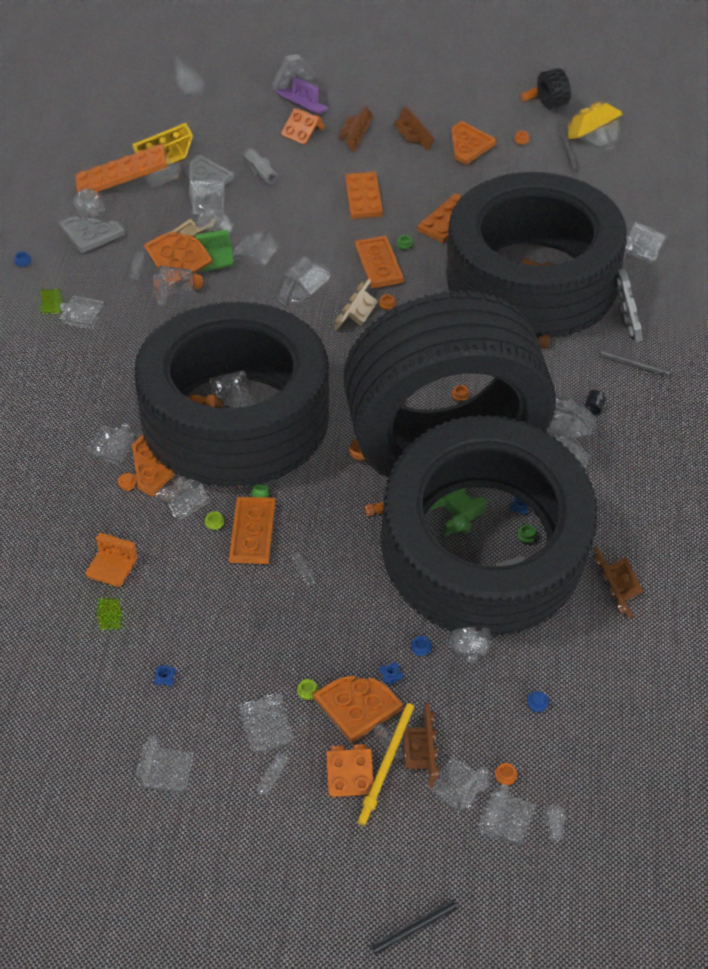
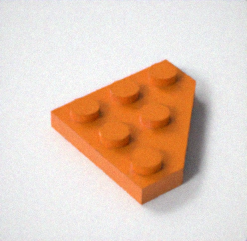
[451,121,497,165]
[132,434,176,497]

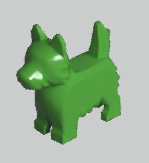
[430,489,487,536]

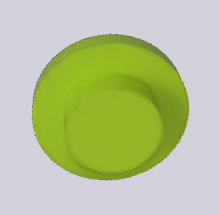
[205,511,224,530]
[297,679,319,700]

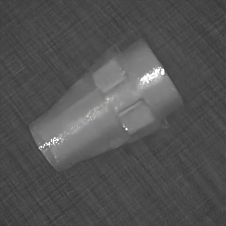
[544,805,567,842]

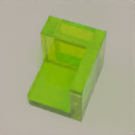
[40,289,63,314]
[96,598,123,629]

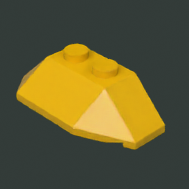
[568,102,623,139]
[132,123,193,166]

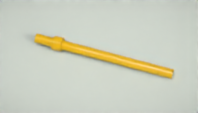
[357,703,414,826]

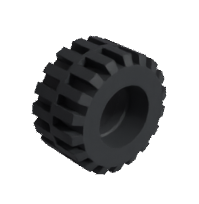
[537,67,571,109]

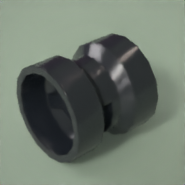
[584,390,606,416]

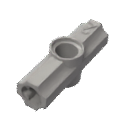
[244,148,278,185]

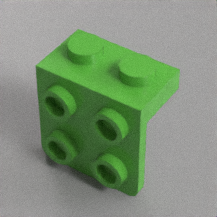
[195,229,234,271]

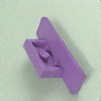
[276,77,328,114]

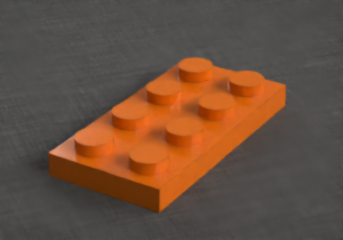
[345,172,383,219]
[417,193,462,243]
[355,235,404,289]
[229,497,276,564]

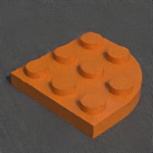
[144,232,213,287]
[313,676,403,743]

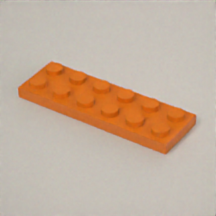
[75,144,168,198]

